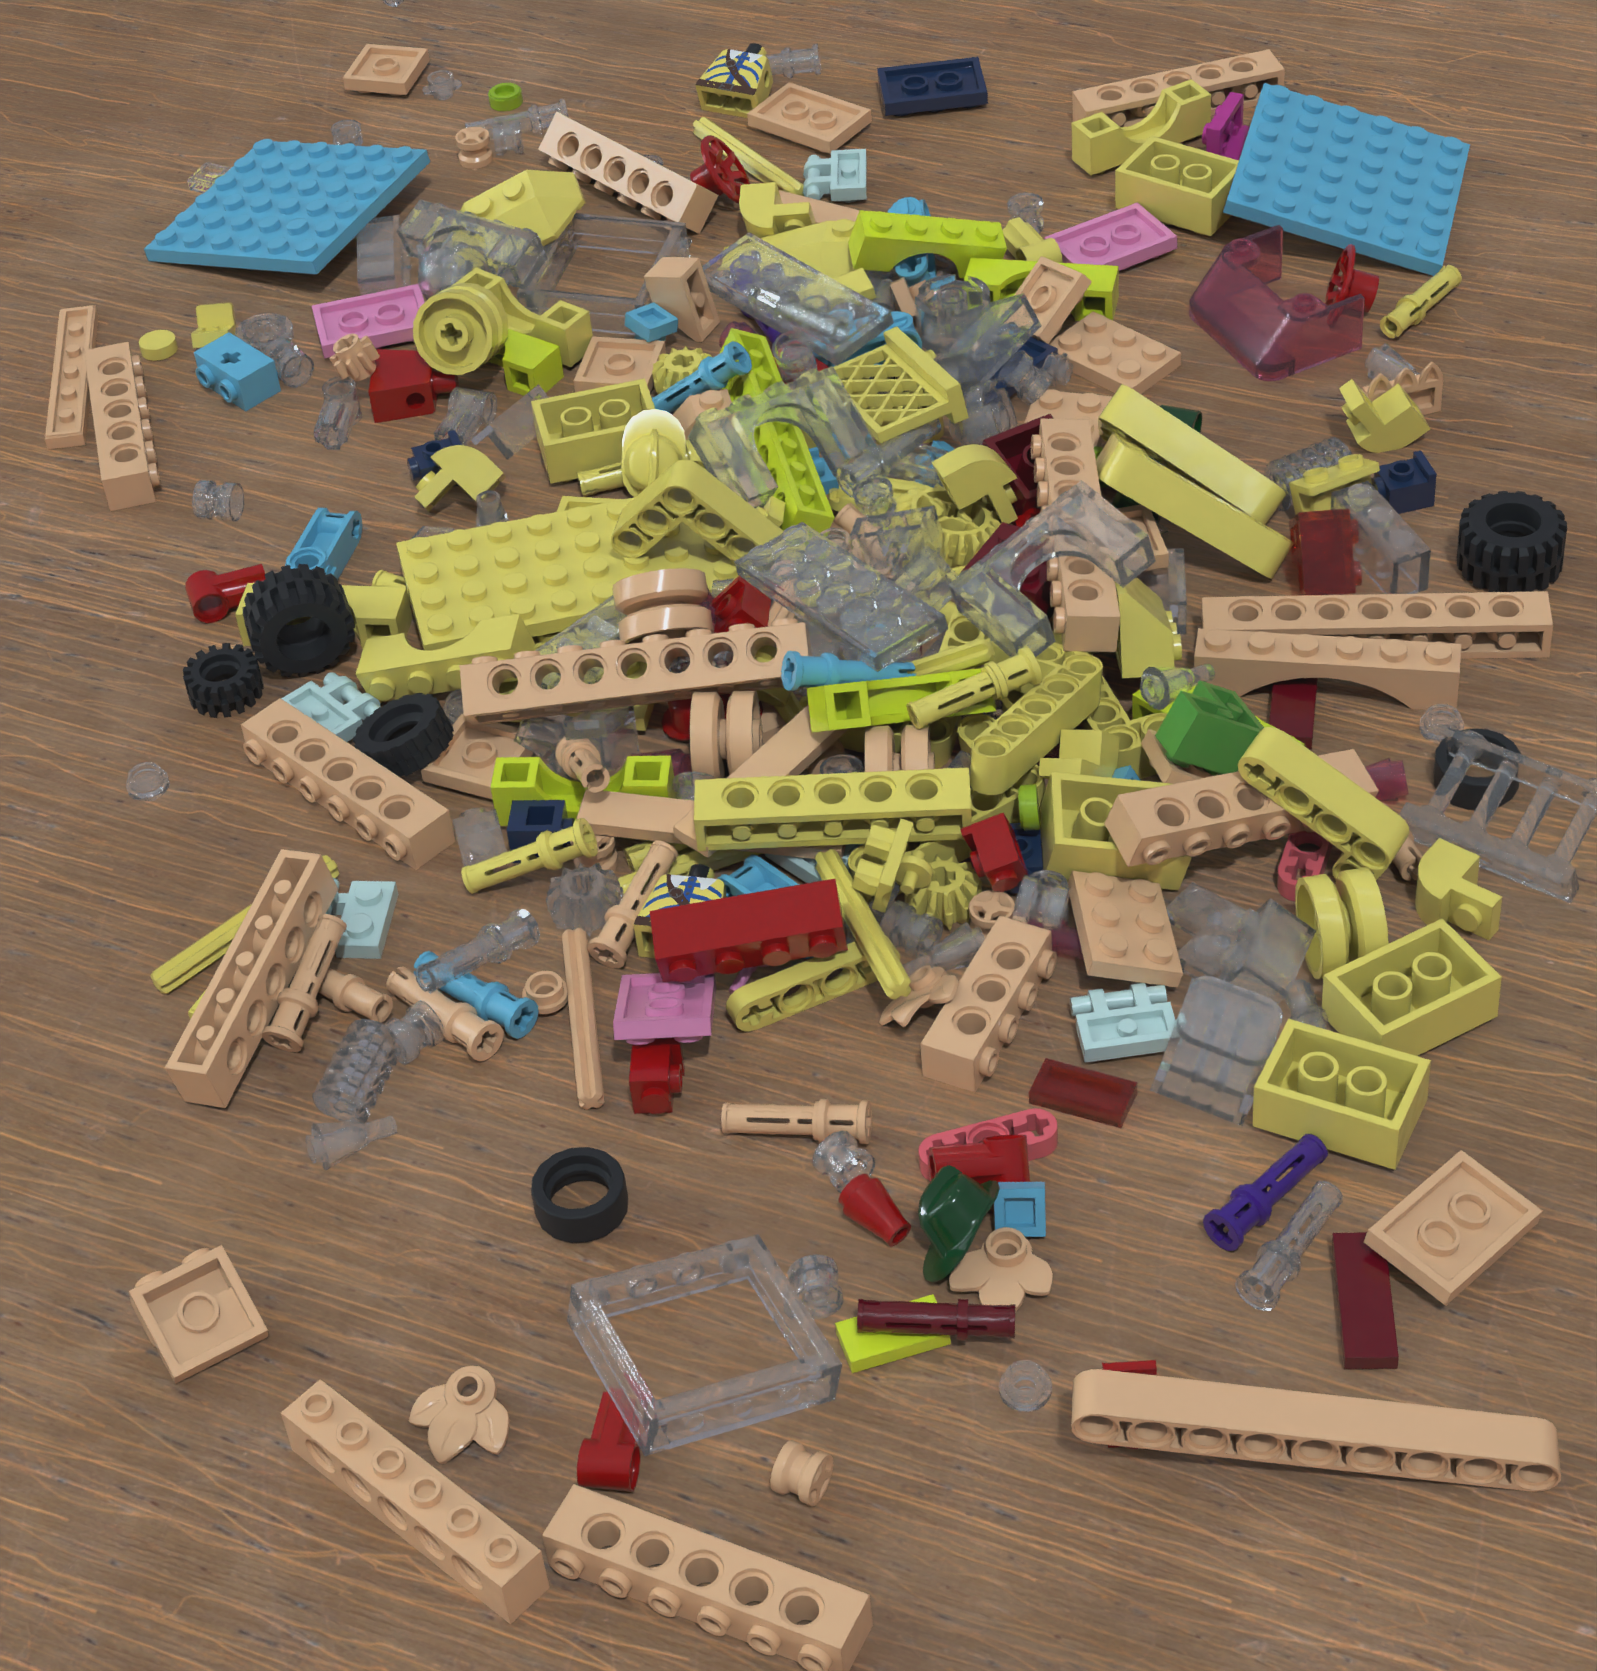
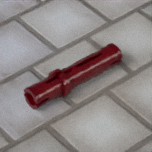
[857,1299,1016,1341]

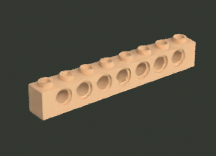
[1031,418,1120,652]
[1201,591,1553,659]
[459,618,812,726]

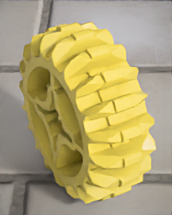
[891,484,1001,570]

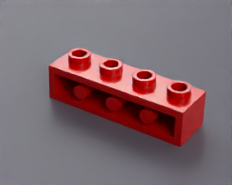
[649,878,848,982]

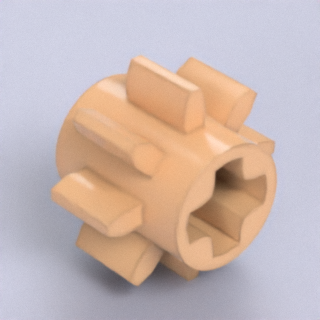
[329,334,380,381]

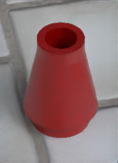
[838,1173,911,1247]

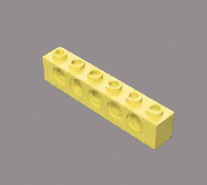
[694,768,972,851]

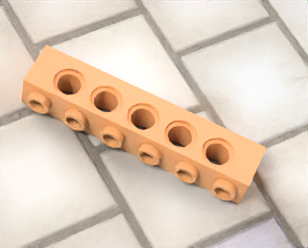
[1072,49,1285,127]
[538,111,719,234]
[84,342,161,511]
[241,698,456,870]
[1104,749,1379,867]
[165,849,338,1108]
[281,1379,550,1625]
[542,1484,873,1671]

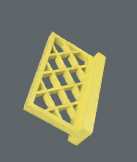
[817,326,969,444]

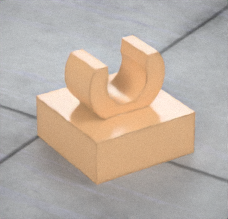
[890,277,932,316]

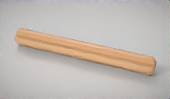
[562,927,605,1110]

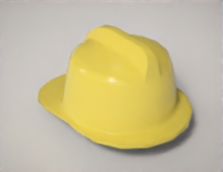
[621,409,686,497]

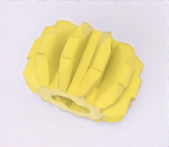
[652,346,712,394]
[904,855,982,931]

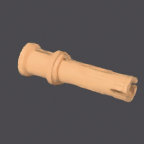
[555,733,610,793]
[587,840,678,968]
[262,914,347,1052]
[386,966,504,1061]
[721,1099,872,1144]

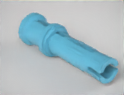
[652,341,752,414]
[781,651,916,691]
[413,951,539,1039]

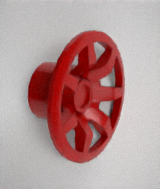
[690,135,750,204]
[1325,244,1379,325]

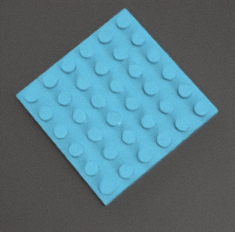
[1223,83,1470,276]
[144,139,430,274]

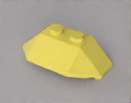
[448,170,585,272]

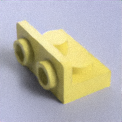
[1289,454,1380,532]

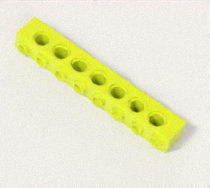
[719,328,835,556]

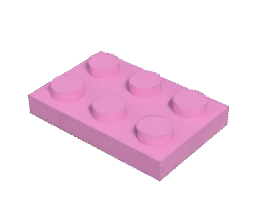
[1044,202,1177,271]
[312,284,425,358]
[613,973,716,1045]

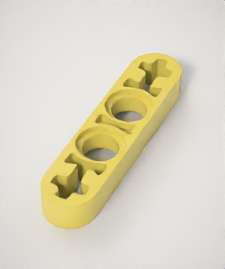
[726,935,900,1032]

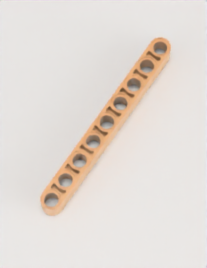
[1071,1369,1561,1492]

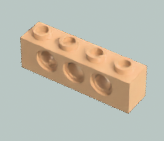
[920,916,1057,1093]

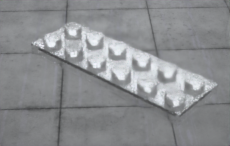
[702,232,894,366]
[734,522,948,672]

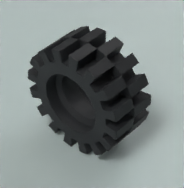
[183,643,264,718]

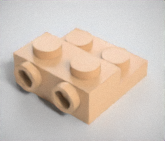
[129,1245,268,1384]

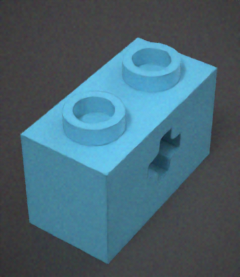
[194,332,281,411]

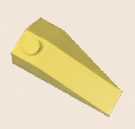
[718,219,857,292]

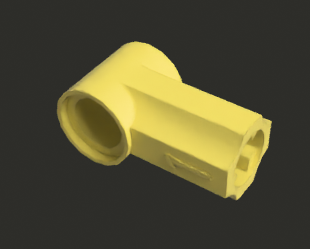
[1003,217,1063,263]

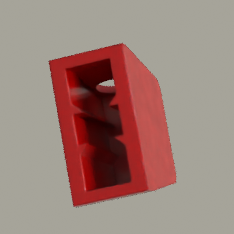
[368,349,459,423]

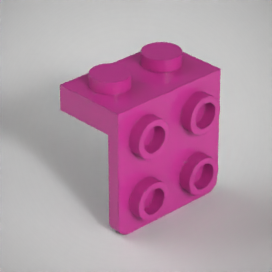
[1202,92,1250,160]

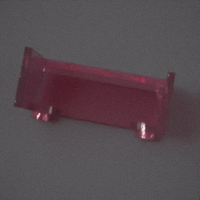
[1189,225,1365,381]

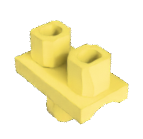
[851,819,933,913]

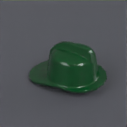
[917,1165,1000,1283]

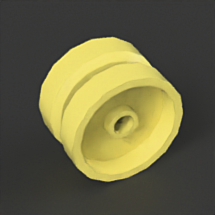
[413,283,508,375]
[1295,867,1389,979]

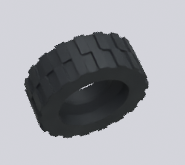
[353,693,454,777]

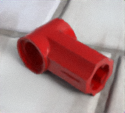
[185,564,265,623]
[928,1134,1030,1184]
[577,1385,649,1492]

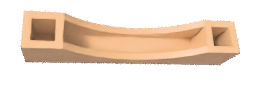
[1194,628,1461,712]

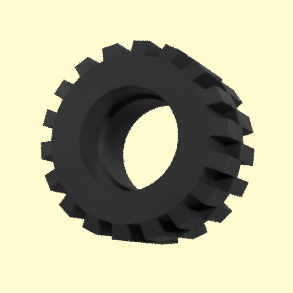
[1457,491,1567,592]
[243,564,355,677]

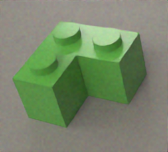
[1155,680,1264,776]

